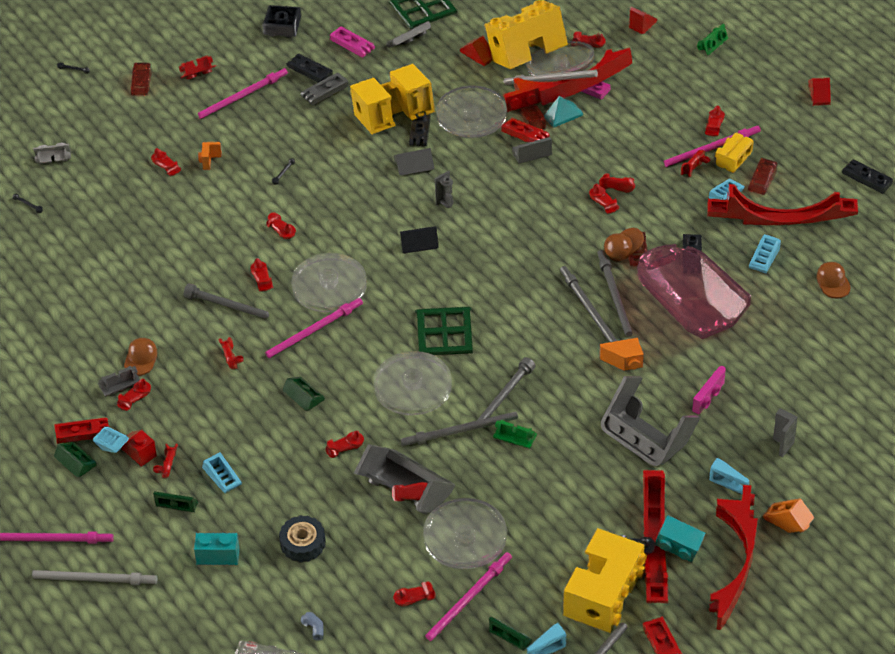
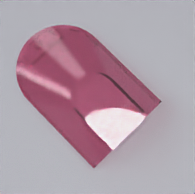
[637,244,751,339]

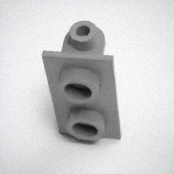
[33,143,71,164]

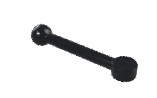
[57,62,90,74]
[272,158,296,185]
[12,193,43,213]

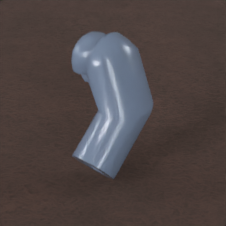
[301,612,323,641]

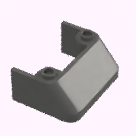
[601,376,701,466]
[354,444,455,515]

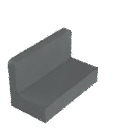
[512,137,552,164]
[393,148,434,176]
[773,408,798,457]

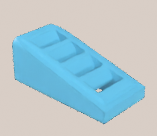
[709,178,744,200]
[749,234,781,273]
[93,427,129,453]
[202,452,242,494]
[709,458,749,494]
[527,623,566,654]

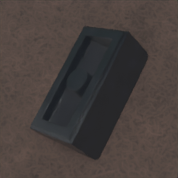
[400,226,439,254]

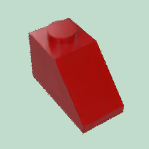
[121,430,157,467]

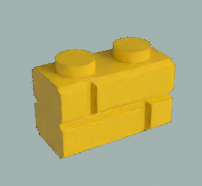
[715,132,754,173]

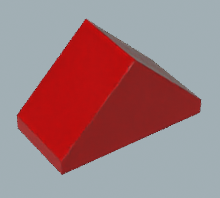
[629,7,658,34]
[460,36,493,66]
[808,77,831,106]

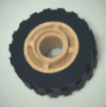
[279,515,326,562]

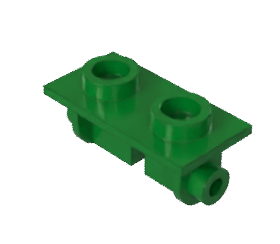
[697,23,728,55]
[493,420,537,449]

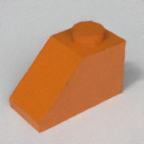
[600,338,644,371]
[762,498,814,533]

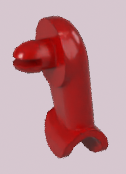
[572,31,606,48]
[705,105,725,136]
[151,148,181,176]
[681,150,711,177]
[599,173,635,193]
[589,184,619,214]
[266,212,296,239]
[250,258,273,291]
[218,337,244,370]
[117,378,151,411]
[325,430,364,458]
[153,443,178,479]
[392,482,428,501]
[393,581,435,607]

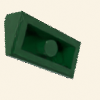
[283,376,325,411]
[54,442,97,478]
[153,491,198,512]
[489,616,532,651]

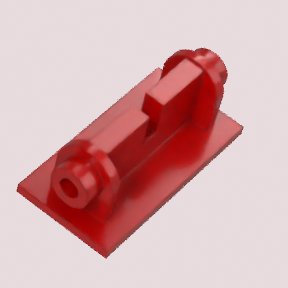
[179,55,216,80]

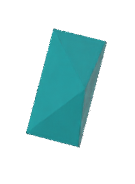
[544,96,583,128]

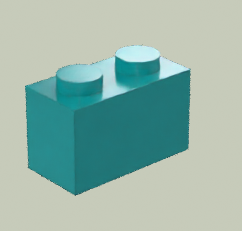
[655,515,705,562]
[194,533,240,565]

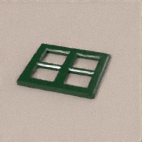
[389,0,457,29]
[415,306,473,356]

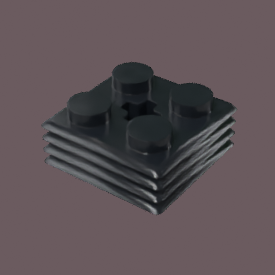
[262,5,302,38]

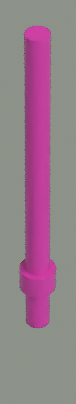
[198,68,288,119]
[664,125,761,167]
[265,298,363,358]
[0,531,114,544]
[425,552,512,641]

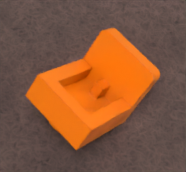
[198,142,222,170]

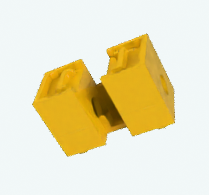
[485,0,568,69]
[350,64,435,134]
[563,528,646,633]

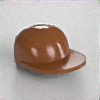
[604,228,644,262]
[817,262,851,299]
[124,338,158,376]

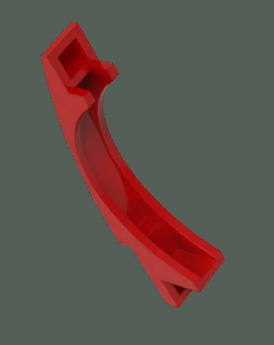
[503,47,633,112]
[707,184,858,225]
[643,470,668,603]
[709,485,758,630]

